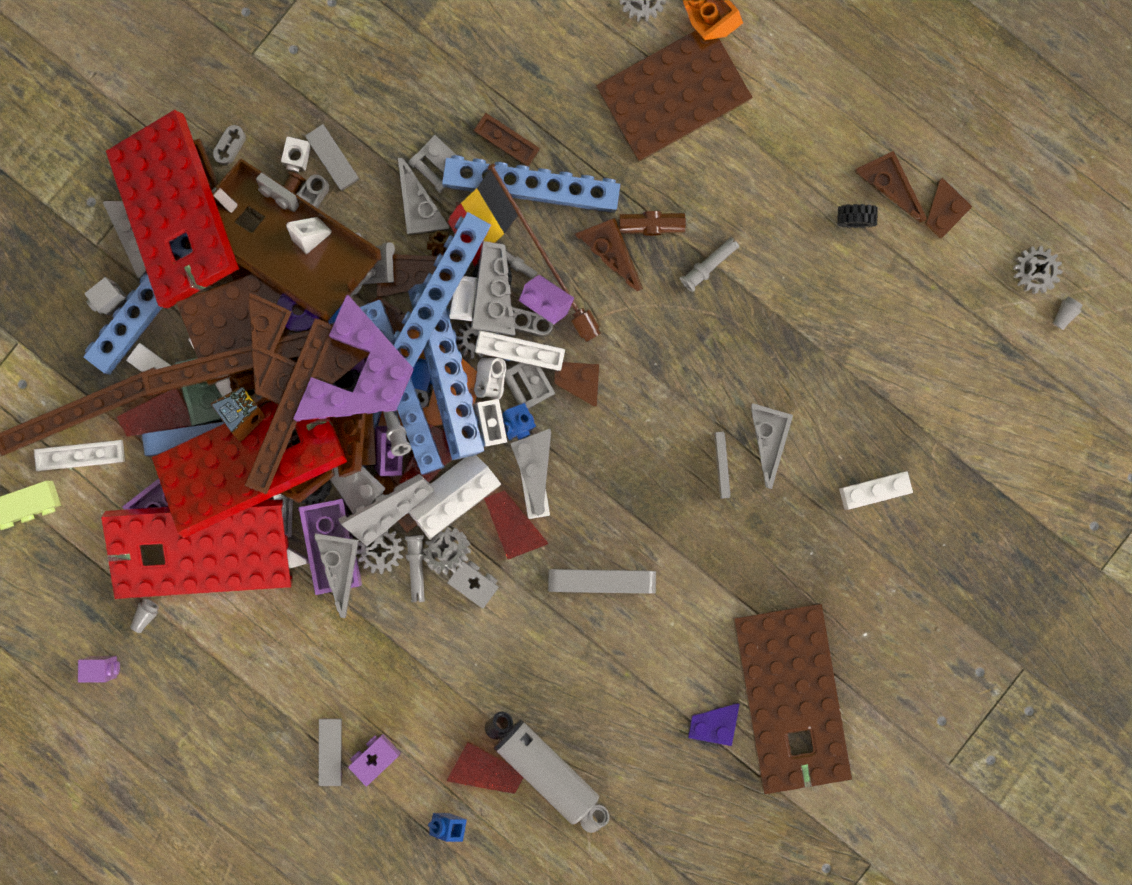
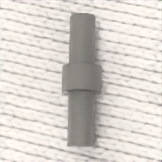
[506,251,538,279]

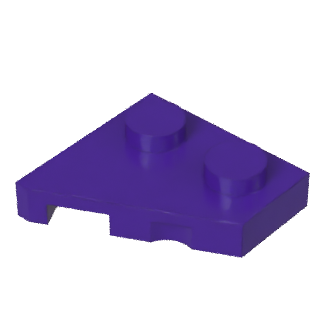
[688,703,740,746]

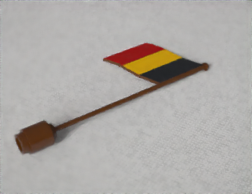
[448,164,601,342]

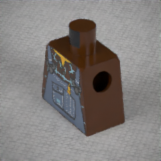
[211,387,267,442]

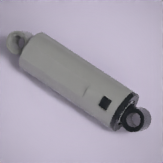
[485,711,610,833]

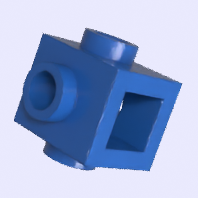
[502,403,536,441]

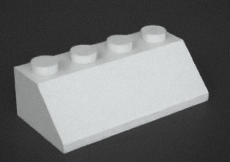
[408,455,501,540]

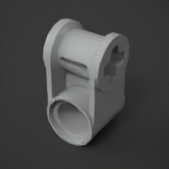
[296,175,329,208]

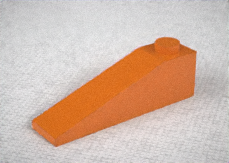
[683,0,743,40]

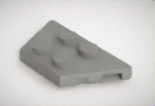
[103,201,146,279]

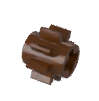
[427,230,449,256]

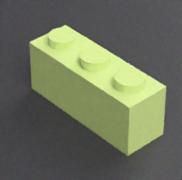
[0,481,61,530]

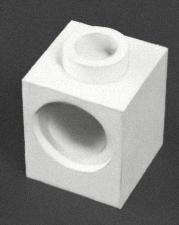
[281,137,311,173]

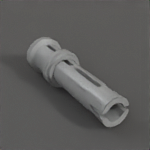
[680,237,739,292]
[383,411,411,456]
[405,535,425,602]

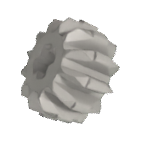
[456,323,491,359]

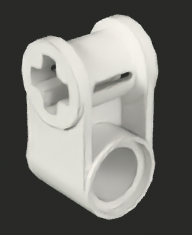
[474,358,506,400]

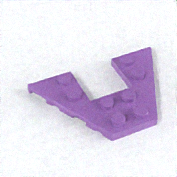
[293,295,414,422]

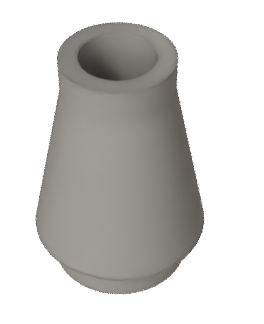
[1052,296,1083,330]
[130,599,159,633]

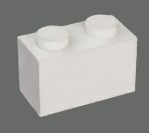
[472,399,507,447]

